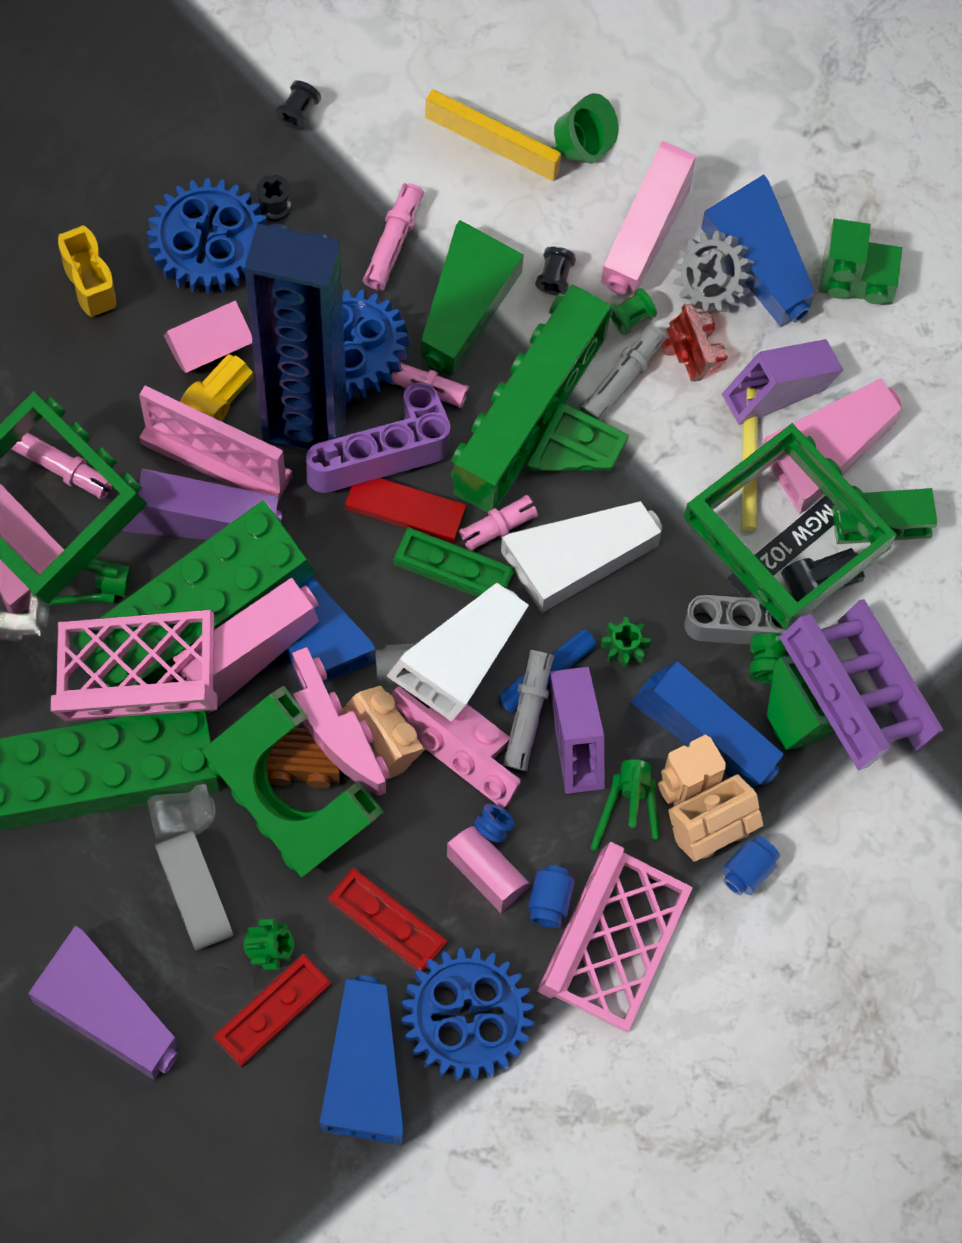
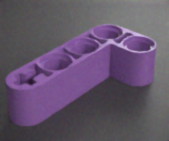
[306,382,450,493]

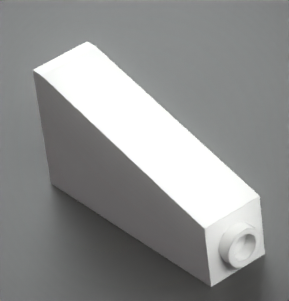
[501,501,662,613]
[387,583,529,722]

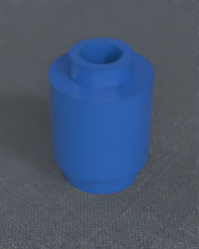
[722,836,780,896]
[528,865,575,928]

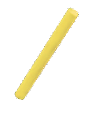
[742,387,758,532]

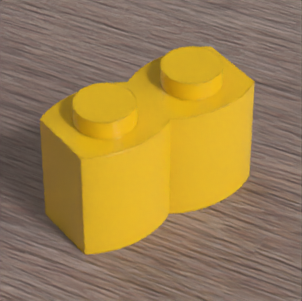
[58,225,116,317]

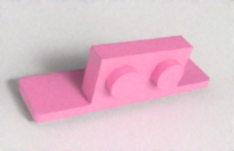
[391,686,521,809]

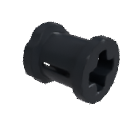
[276,80,321,130]
[257,175,291,221]
[535,246,576,295]

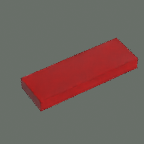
[345,478,466,544]
[328,868,447,972]
[213,954,332,1068]

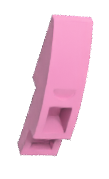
[292,647,390,796]

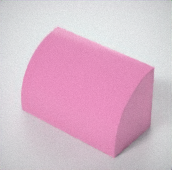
[164,300,252,373]
[447,826,531,913]

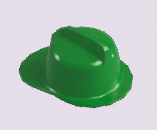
[551,93,619,164]

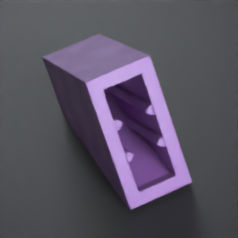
[722,339,844,425]
[550,667,605,794]

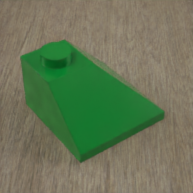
[767,656,835,750]

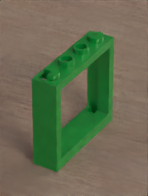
[0,391,148,605]
[684,423,896,631]

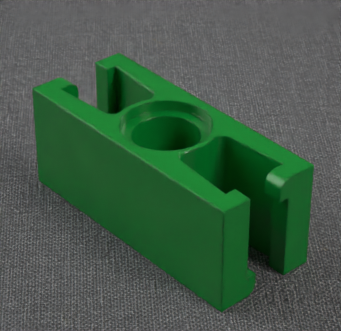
[832,488,937,545]

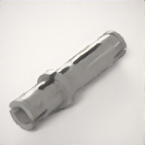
[580,325,667,421]
[503,650,555,771]

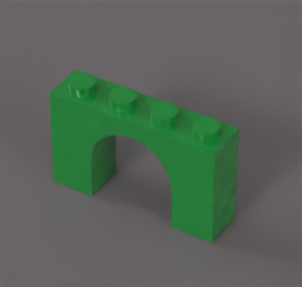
[201,686,383,878]

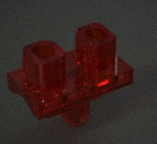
[661,303,728,382]

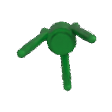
[35,545,130,606]
[590,760,659,851]

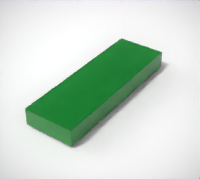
[393,527,515,597]

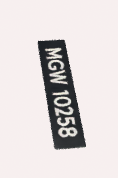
[727,496,834,598]

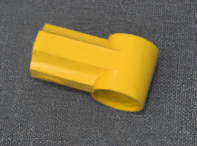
[180,354,254,422]

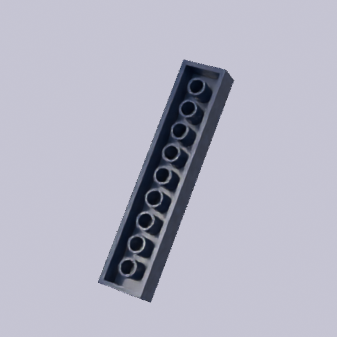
[245,223,347,452]

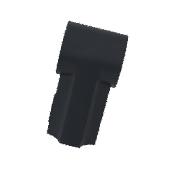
[781,548,865,602]

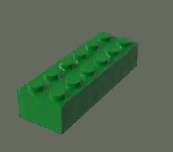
[451,284,611,513]
[71,500,317,687]
[0,711,219,831]

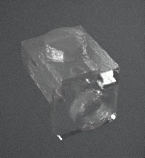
[0,592,49,641]
[147,784,215,838]

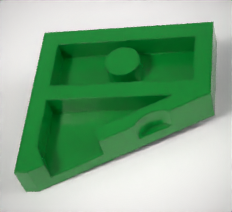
[527,402,629,471]

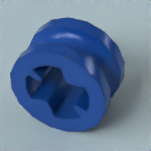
[474,804,515,842]

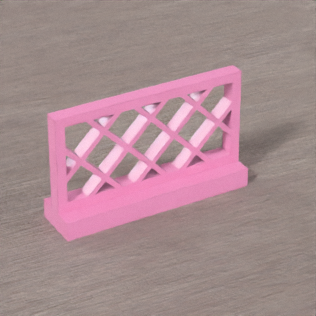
[139,386,293,503]
[51,610,217,721]
[537,841,693,1032]

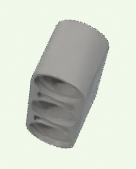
[684,595,785,645]
[155,830,233,951]

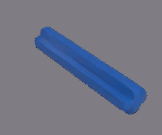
[498,629,596,713]

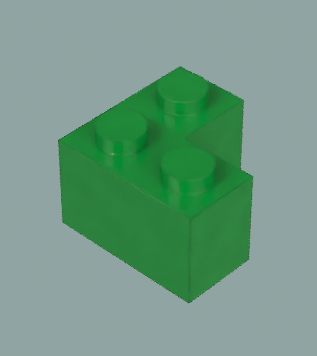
[819,218,903,304]

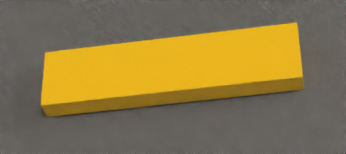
[425,90,561,181]

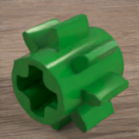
[601,617,651,669]
[244,918,294,970]

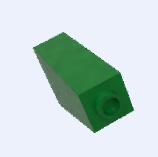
[421,220,524,375]

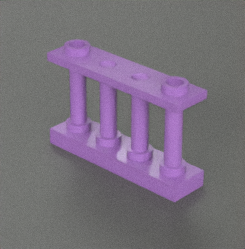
[779,599,944,770]

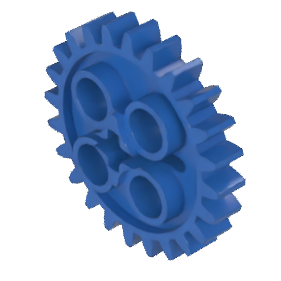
[147,178,267,294]
[343,290,410,402]
[401,947,534,1082]

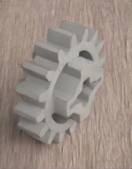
[673,231,755,313]

